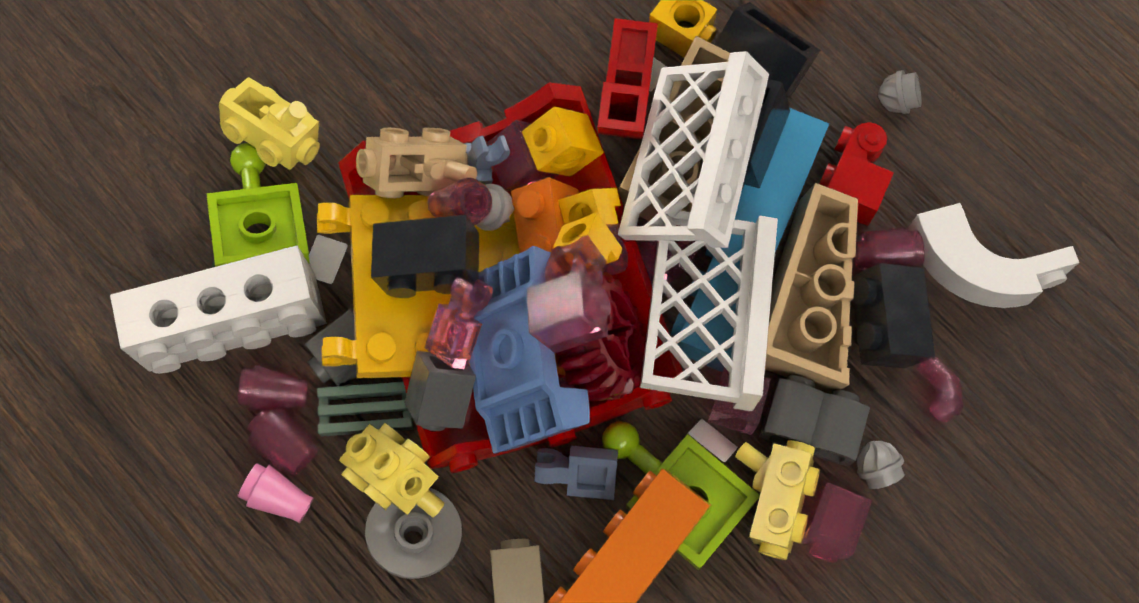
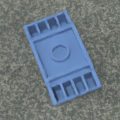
[463,246,590,453]

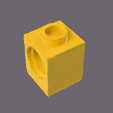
[649,0,718,58]
[522,106,604,176]

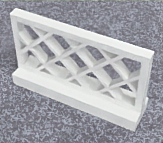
[618,51,769,248]
[640,211,778,411]

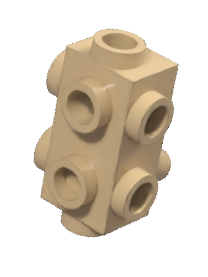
[356,128,477,198]

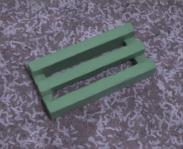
[317,382,413,437]

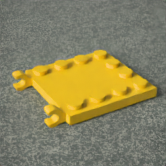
[317,195,519,378]

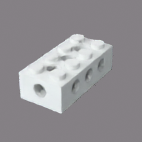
[110,245,327,374]

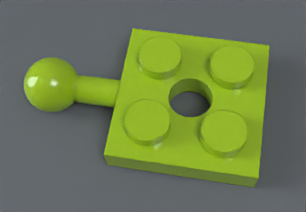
[206,143,310,267]
[602,421,760,570]

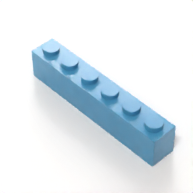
[670,108,829,373]

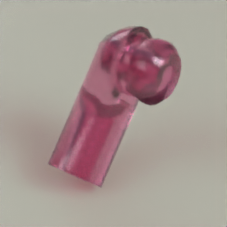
[916,356,964,422]

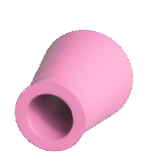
[238,463,314,523]

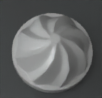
[878,70,922,114]
[466,184,515,231]
[857,441,905,489]

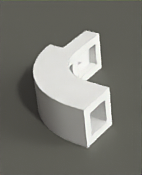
[907,203,1079,308]

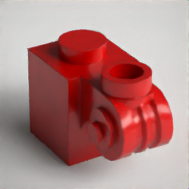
[819,122,894,226]

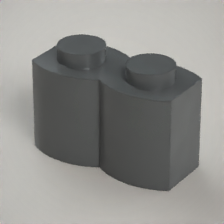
[759,375,870,466]

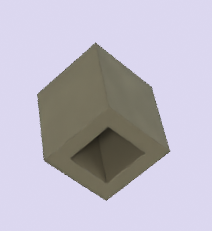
[490,539,545,603]

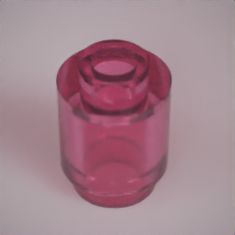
[854,227,925,271]
[247,407,319,476]

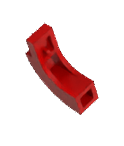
[597,18,658,140]

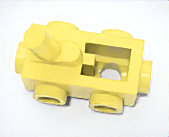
[219,77,320,170]
[339,423,444,517]
[735,440,820,560]

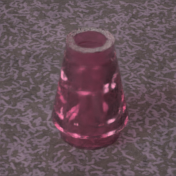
[428,178,492,225]
[238,364,308,411]

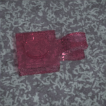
[424,277,493,369]

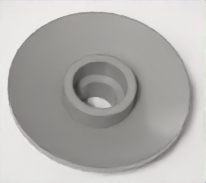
[365,488,462,579]

